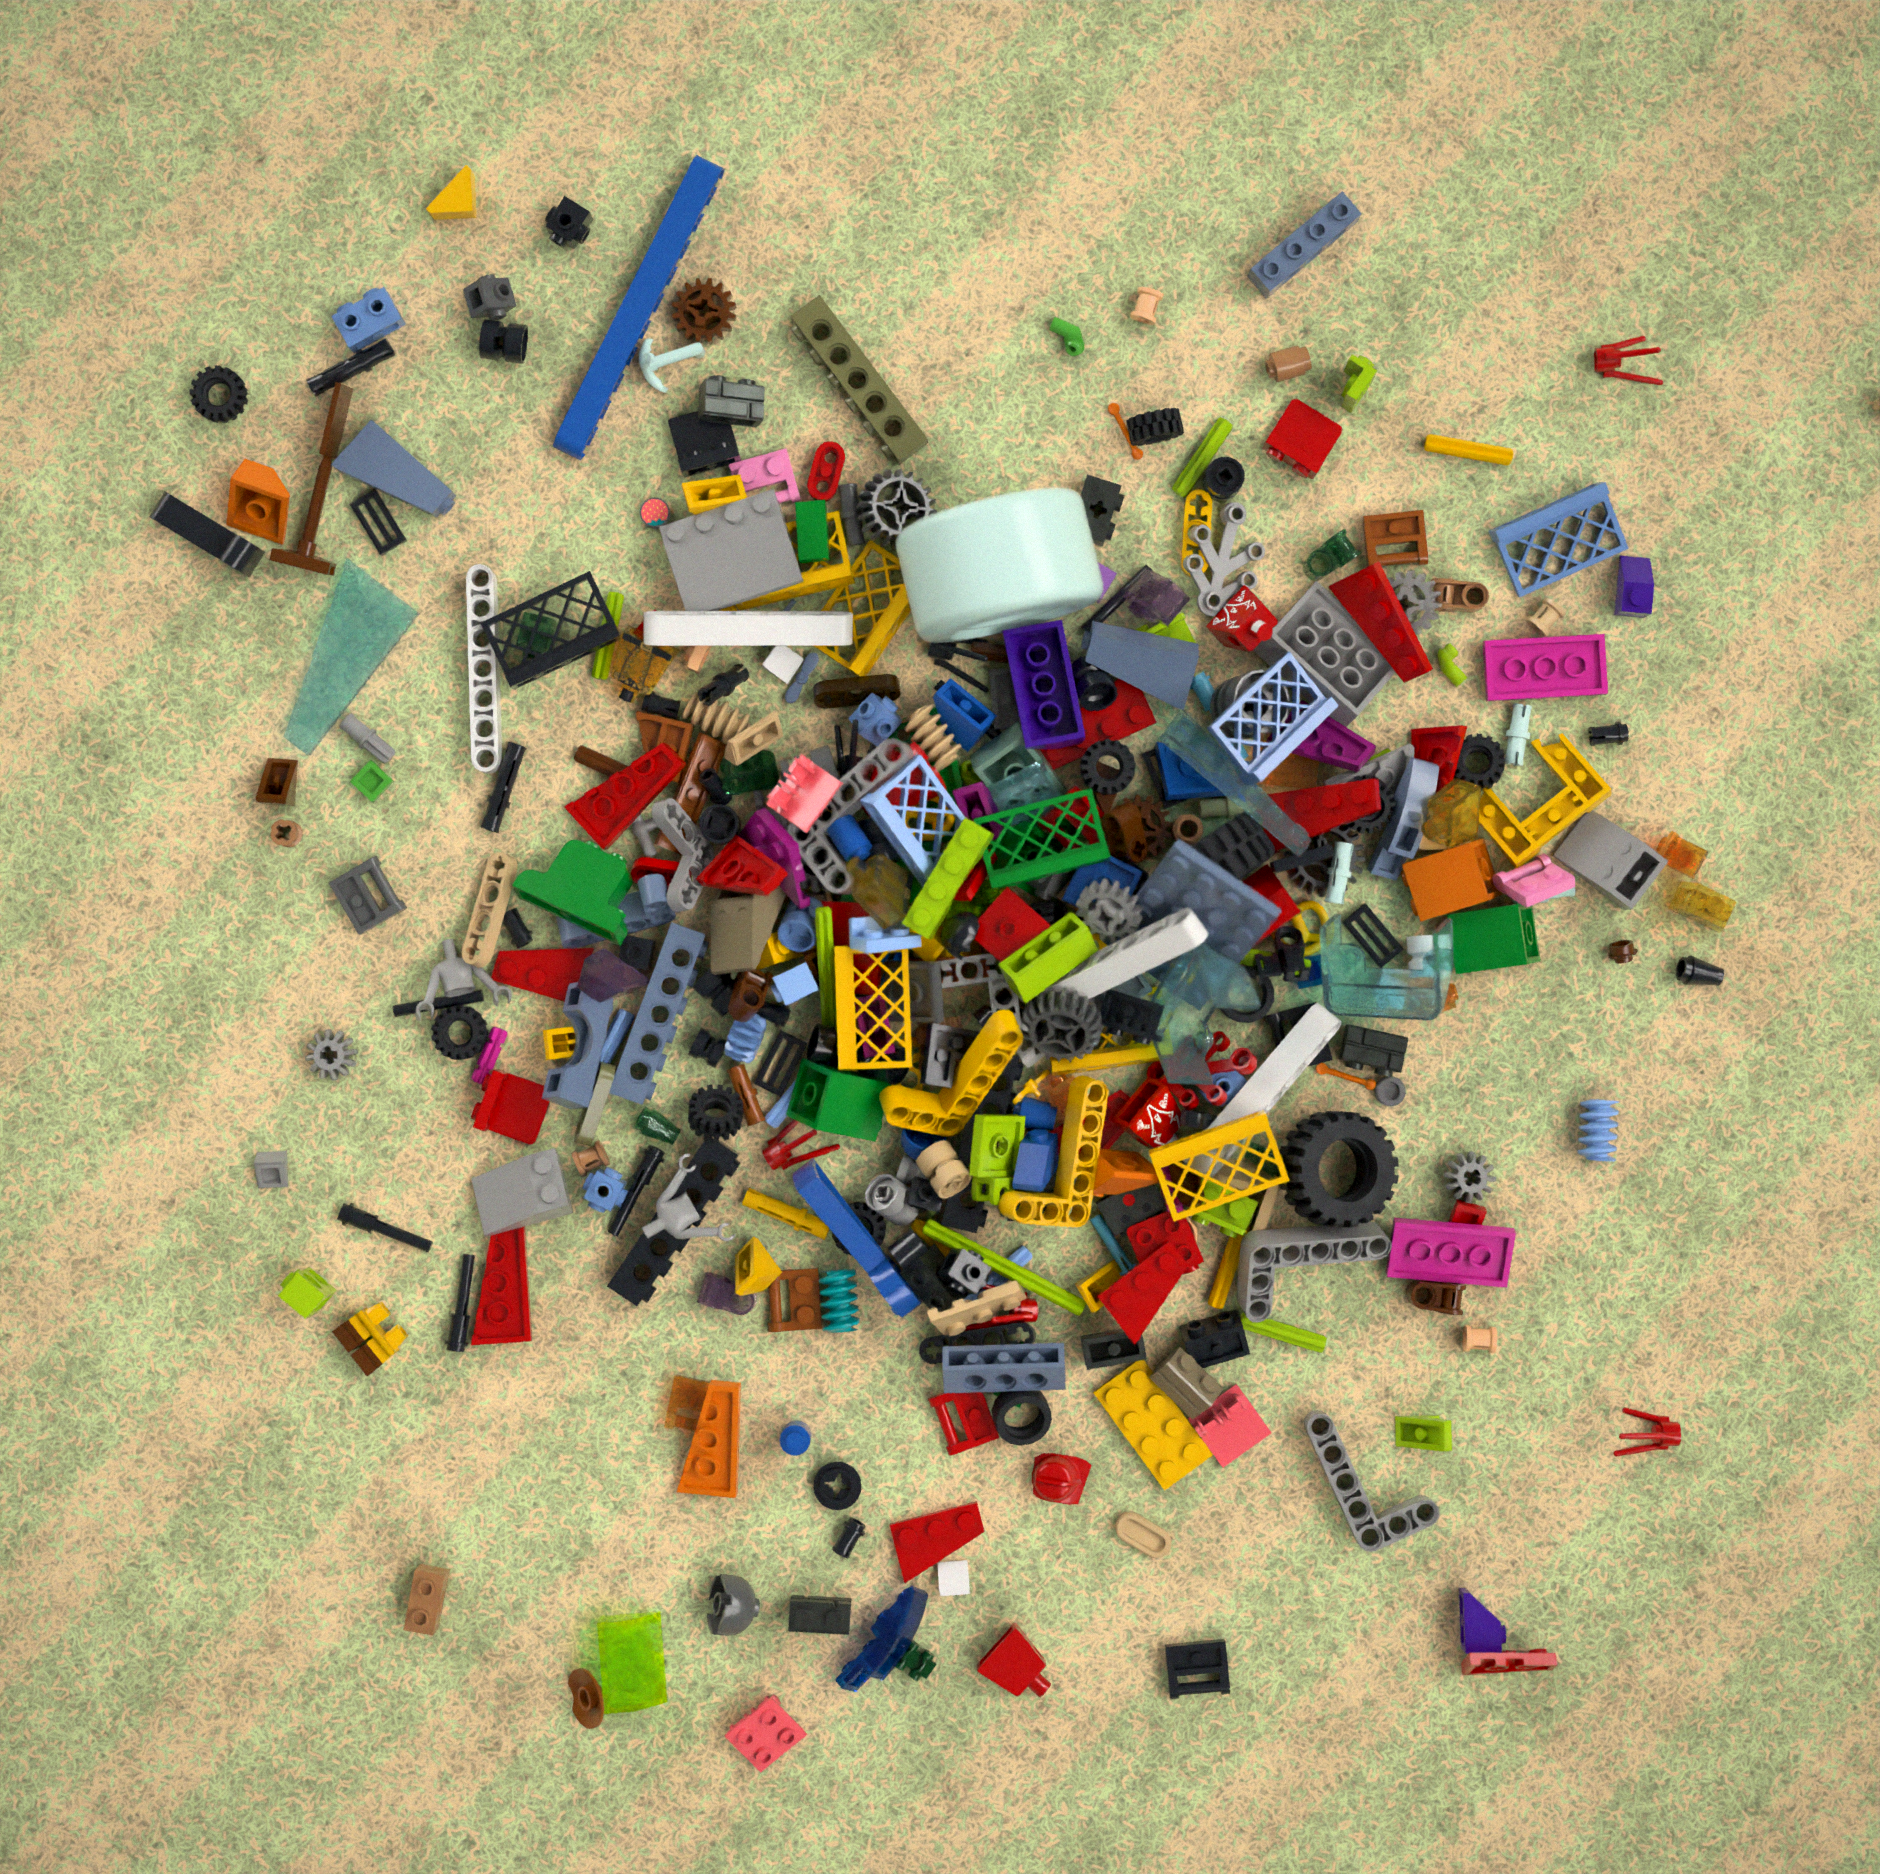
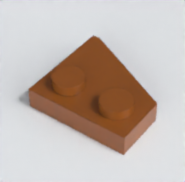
[636,711,694,783]

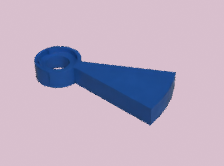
[792,1158,922,1318]

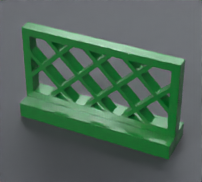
[973,788,1111,891]

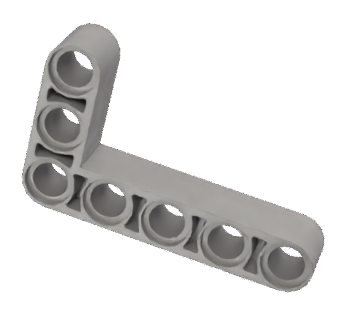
[787,739,913,895]
[1237,1222,1392,1322]
[1304,1410,1440,1552]

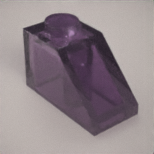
[577,948,649,1003]

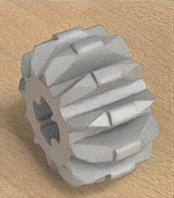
[305,1029,358,1080]
[1444,1151,1496,1203]

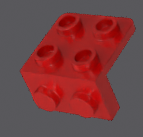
[1262,399,1342,480]
[471,1069,550,1144]
[1126,1210,1204,1275]

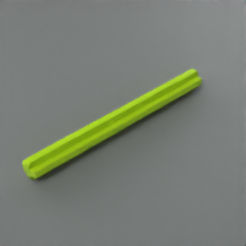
[922,1219,1086,1316]

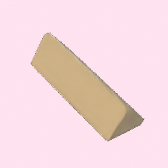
[724,711,783,766]

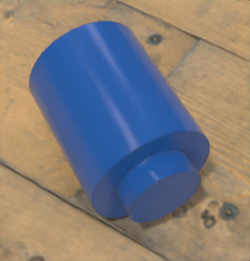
[827,815,872,864]
[780,1420,812,1456]

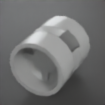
[865,1174,920,1226]

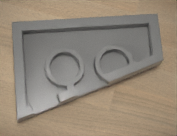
[1323,743,1414,794]

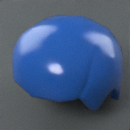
[901,1128,946,1160]

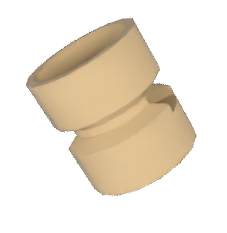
[916,1140,972,1199]

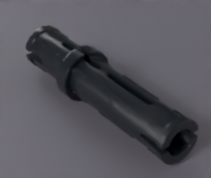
[306,338,395,397]
[480,742,527,833]

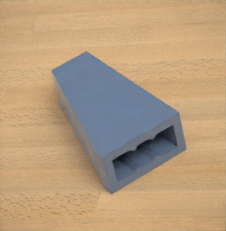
[331,420,456,518]
[1081,621,1199,710]

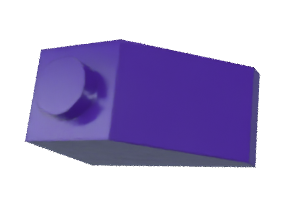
[1614,556,1654,618]
[1459,1587,1506,1654]

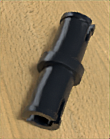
[698,664,749,706]

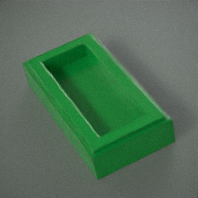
[795,500,830,563]

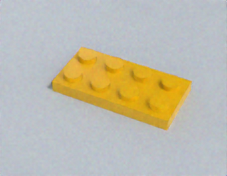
[1093,1360,1213,1491]

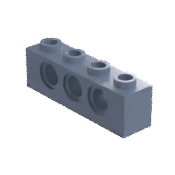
[1247,191,1362,299]
[942,1343,1066,1393]

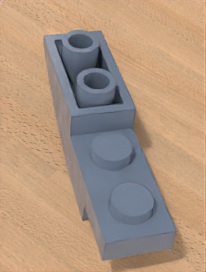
[1367,757,1439,881]

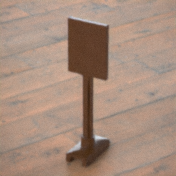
[269,382,353,576]

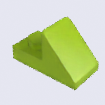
[1395,1415,1452,1452]

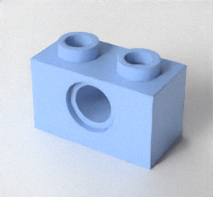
[771,962,820,1005]

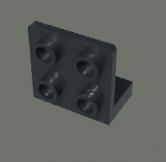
[668,411,741,478]

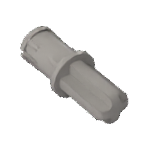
[339,713,395,764]

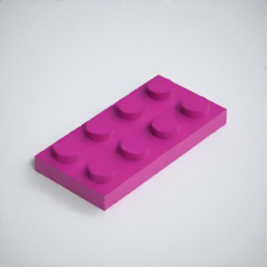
[1483,634,1608,702]
[1386,1217,1516,1288]

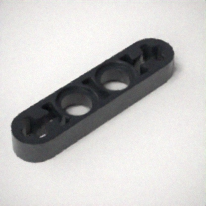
[919,1322,1036,1364]

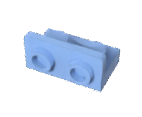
[849,912,921,953]

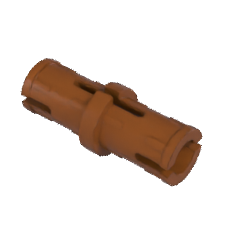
[726,1064,766,1126]

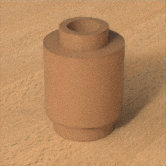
[1265,345,1312,383]
[1171,814,1203,846]

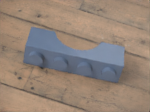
[542,981,615,1109]

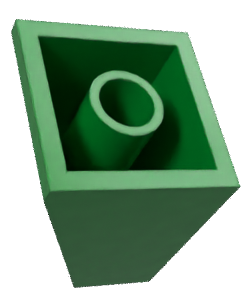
[1444,904,1541,974]
[786,1058,892,1142]

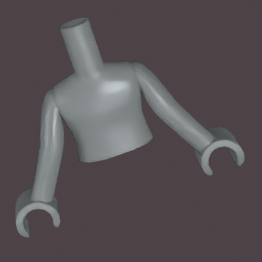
[415,939,512,1021]
[642,1154,736,1241]

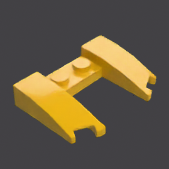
[1468,733,1612,868]

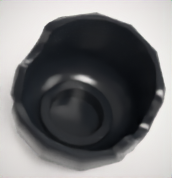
[941,911,979,960]

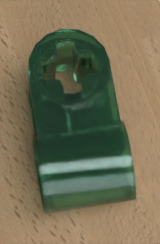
[1303,528,1362,581]
[720,750,780,795]

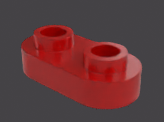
[807,441,846,502]
[630,857,692,887]

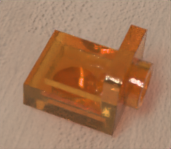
[1657,831,1708,879]

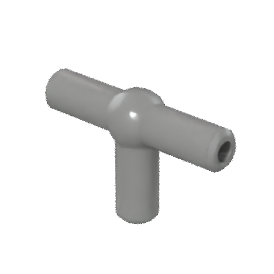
[632,814,659,857]

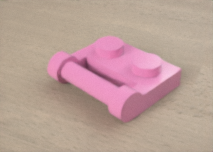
[729,449,801,503]
[1492,854,1575,908]

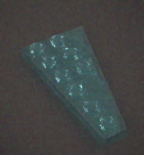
[284,558,419,756]
[1159,709,1311,857]

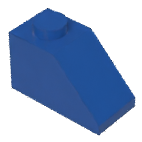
[933,678,997,752]
[1012,1129,1059,1192]

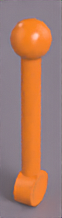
[1108,403,1143,460]
[1316,1063,1376,1090]

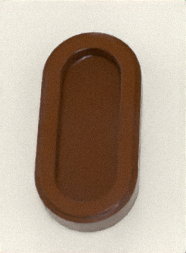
[1169,1160,1205,1208]

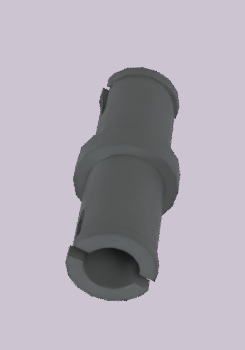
[838,483,866,546]

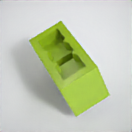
[278,1267,337,1319]

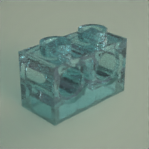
[989,759,1061,826]

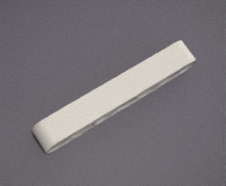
[466,564,502,774]
[644,611,853,646]
[1019,908,1208,1022]
[1183,1003,1342,1181]

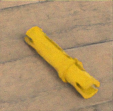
[742,1187,830,1240]

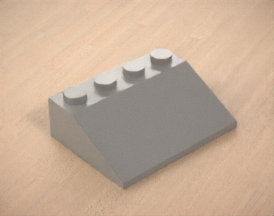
[659,489,804,611]
[1253,581,1395,727]

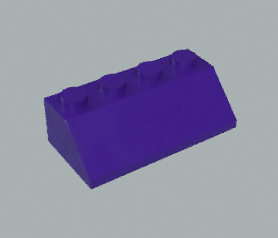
[1002,620,1085,749]

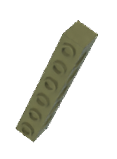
[790,295,928,465]

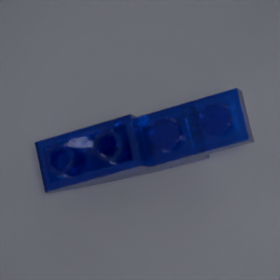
[835,1586,928,1692]

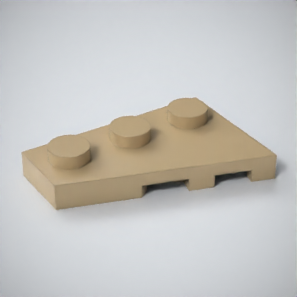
[927,1280,1027,1336]

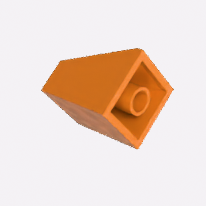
[1401,838,1502,922]

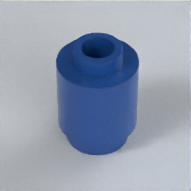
[1013,1097,1058,1131]

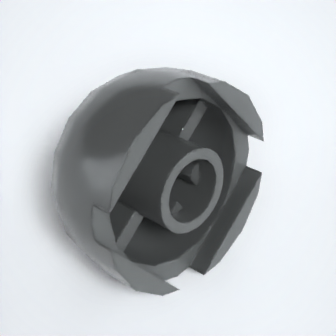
[707,1574,760,1636]

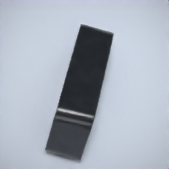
[149,492,265,578]

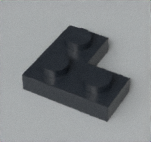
[920,1023,980,1088]

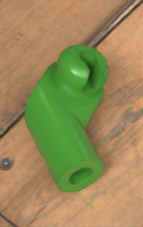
[1049,317,1085,357]

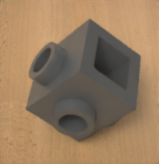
[463,274,517,321]

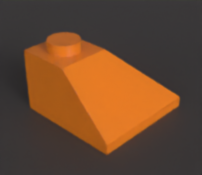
[226,459,290,545]
[1093,1148,1166,1197]

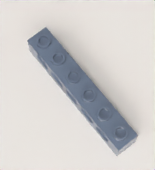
[609,922,709,1105]

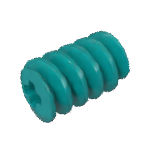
[819,1269,860,1333]

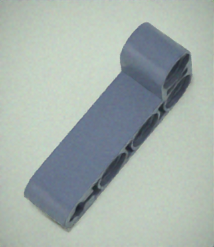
[556,874,676,949]

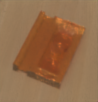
[1256,740,1319,789]

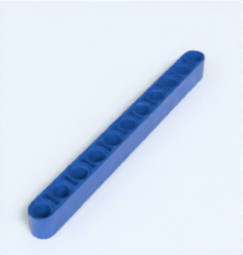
[553,155,725,460]

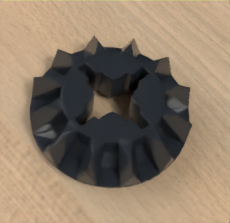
[813,1461,862,1510]

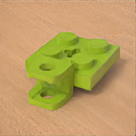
[969,1114,1026,1206]

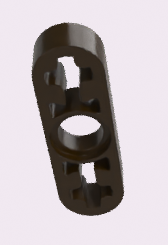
[813,674,901,709]

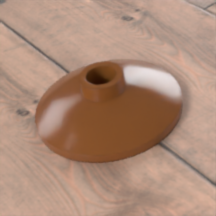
[568,1668,605,1729]

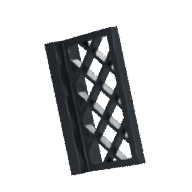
[481,571,622,690]

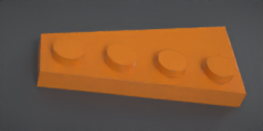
[677,1380,741,1498]

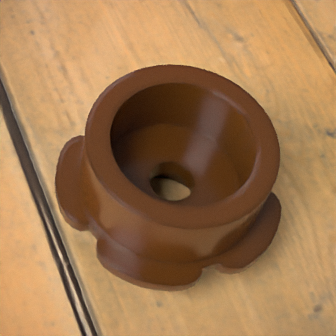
[1608,940,1638,964]

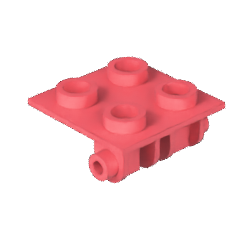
[765,754,843,833]
[1188,1384,1271,1468]
[724,1694,807,1772]

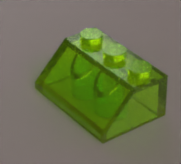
[597,1611,668,1714]

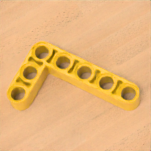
[879,1010,1023,1137]
[999,1075,1108,1227]

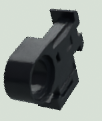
[1253,926,1311,985]

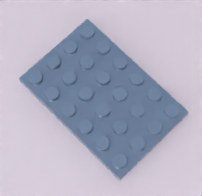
[1102,839,1281,1009]

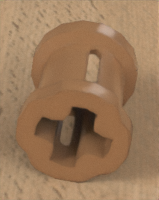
[270,819,303,847]
[571,1140,610,1177]

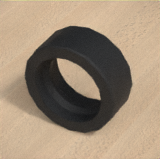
[1216,966,1274,1023]
[992,1390,1052,1446]

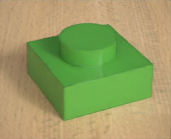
[350,760,394,803]

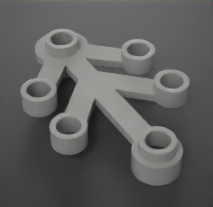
[1183,502,1265,616]

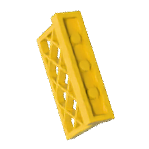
[736,510,856,611]
[812,540,911,677]
[834,946,912,1071]
[1044,986,1172,1076]
[1148,1110,1290,1221]

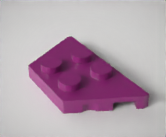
[738,808,811,910]

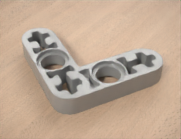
[652,798,715,912]
[940,953,1022,1031]

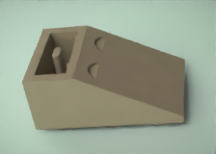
[711,886,786,975]

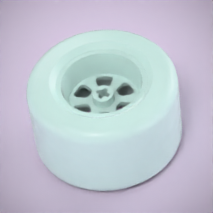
[896,488,1103,643]

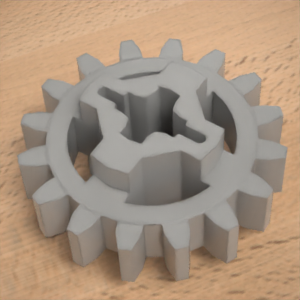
[1388,570,1442,635]
[1076,879,1143,943]

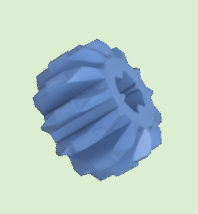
[724,1014,767,1063]

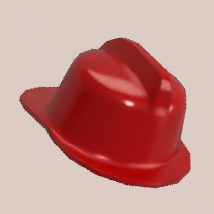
[1032,1453,1092,1505]

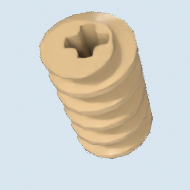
[682,692,750,744]
[901,704,961,771]

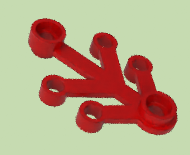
[1147,1031,1257,1110]

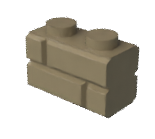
[1149,1346,1223,1420]

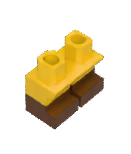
[332,1302,408,1377]

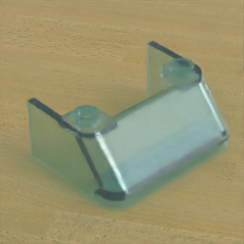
[1320,914,1454,1021]
[1150,942,1260,1085]

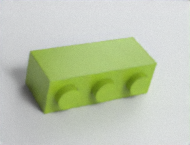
[998,912,1098,1004]

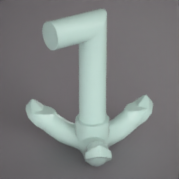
[639,338,705,393]

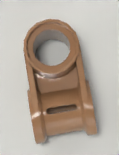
[1431,578,1489,613]

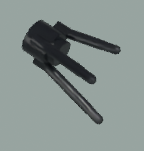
[928,638,989,692]
[834,719,877,779]

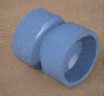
[777,895,823,952]

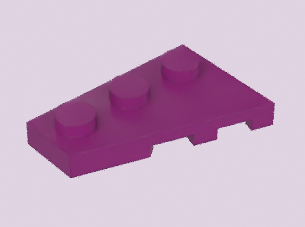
[1266,700,1376,772]

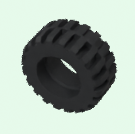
[1191,811,1275,880]
[1277,1111,1399,1228]

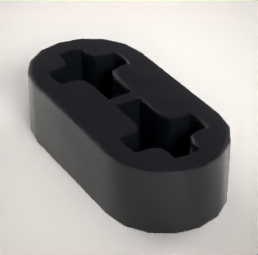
[1179,1109,1217,1129]

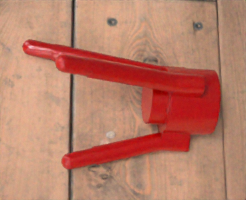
[1594,336,1663,385]
[762,1119,840,1170]
[964,1284,1038,1331]
[1613,1407,1681,1456]

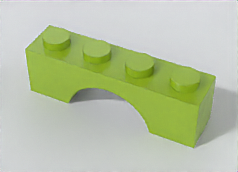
[902,818,995,939]

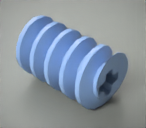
[1577,1099,1619,1162]

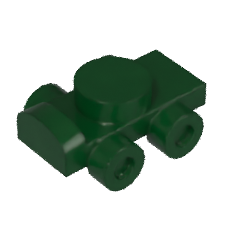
[891,1639,936,1681]

